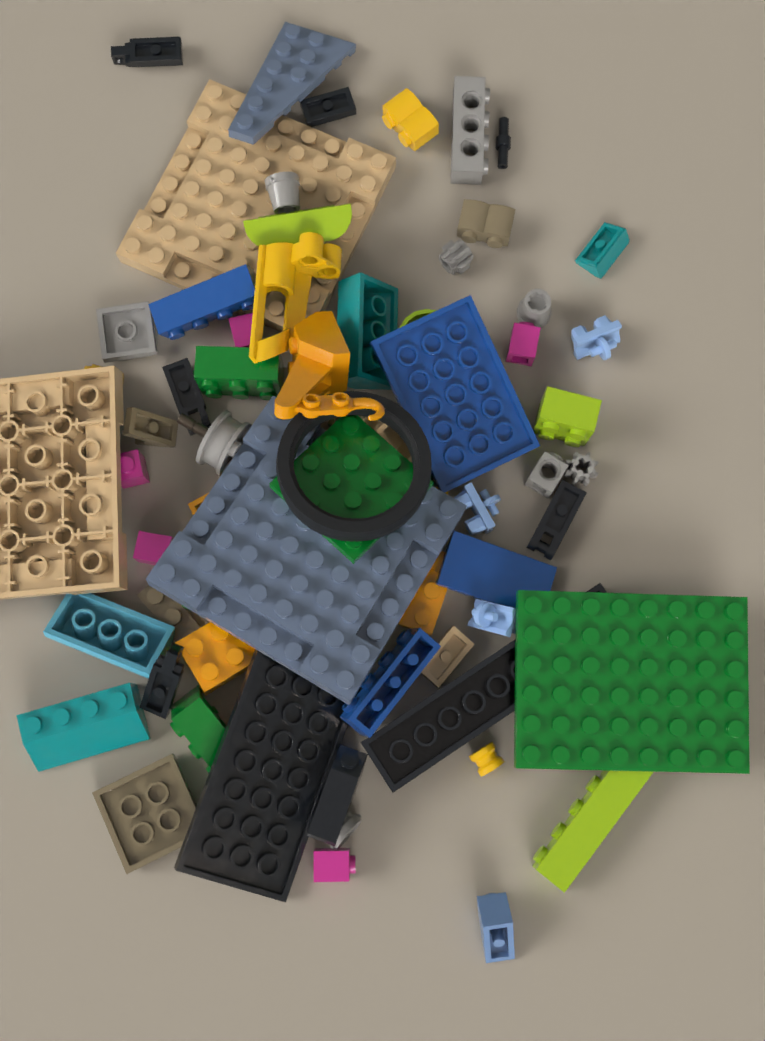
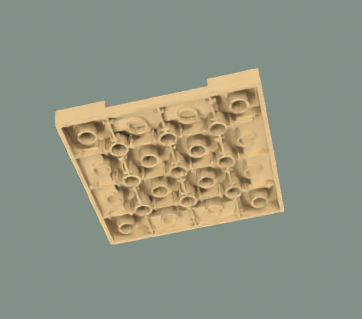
[116,79,396,332]
[0,366,128,600]

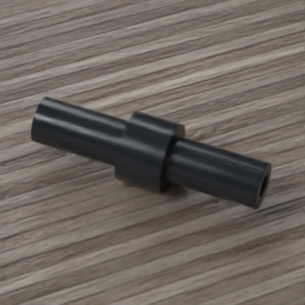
[495,117,511,169]

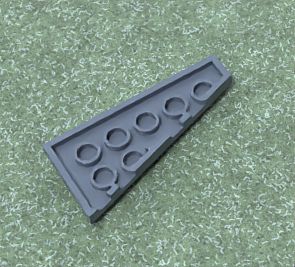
[228,22,356,145]

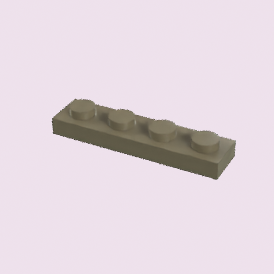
[137,585,201,642]

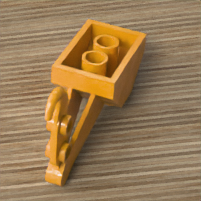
[274,311,385,421]

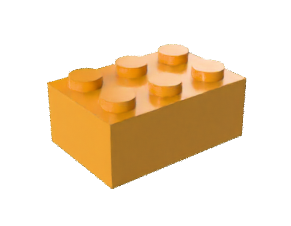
[175,622,255,696]

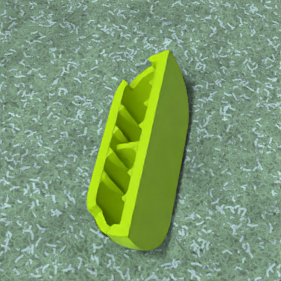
[243,204,352,247]

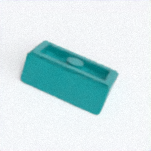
[575,222,630,279]

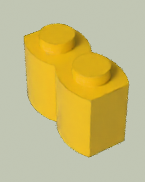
[382,88,439,151]

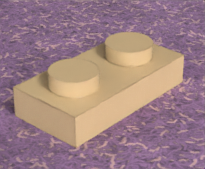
[421,625,475,688]

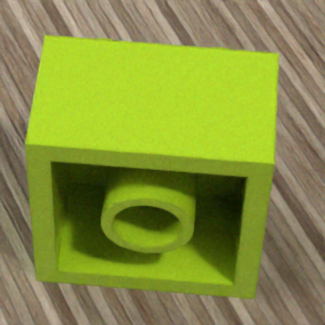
[533,386,602,447]

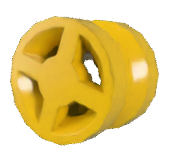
[468,742,505,777]

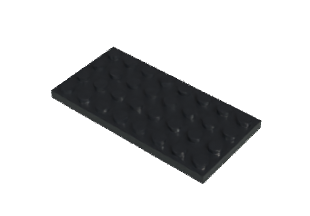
[174,649,361,903]

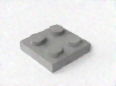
[96,301,158,363]

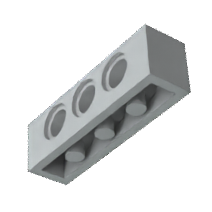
[450,76,490,185]

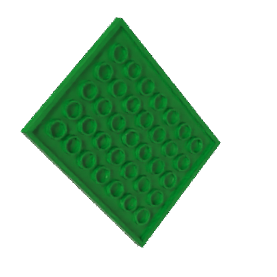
[514,590,750,774]

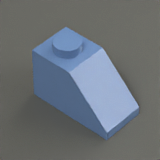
[477,892,515,963]

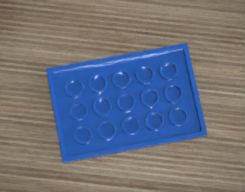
[370,295,540,493]

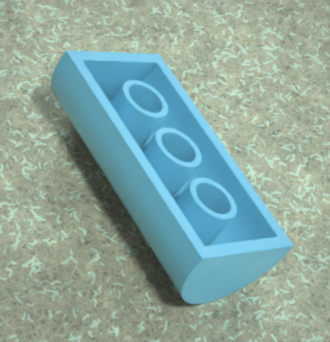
[43,593,175,679]

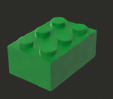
[194,346,284,401]

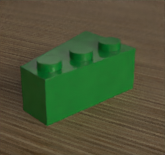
[170,685,227,773]

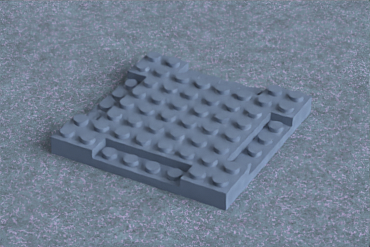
[146,396,467,705]

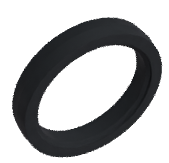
[276,391,432,542]

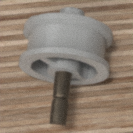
[177,410,252,476]

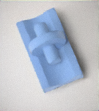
[571,315,622,360]
[454,482,501,536]
[467,599,516,637]

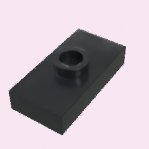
[300,87,356,127]

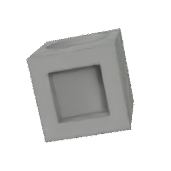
[525,451,569,498]

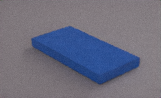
[435,531,557,609]

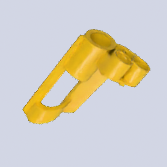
[249,232,342,364]

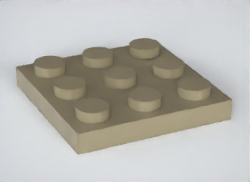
[92,754,197,874]

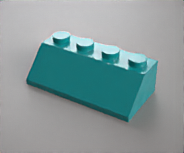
[337,272,398,390]
[16,683,151,772]

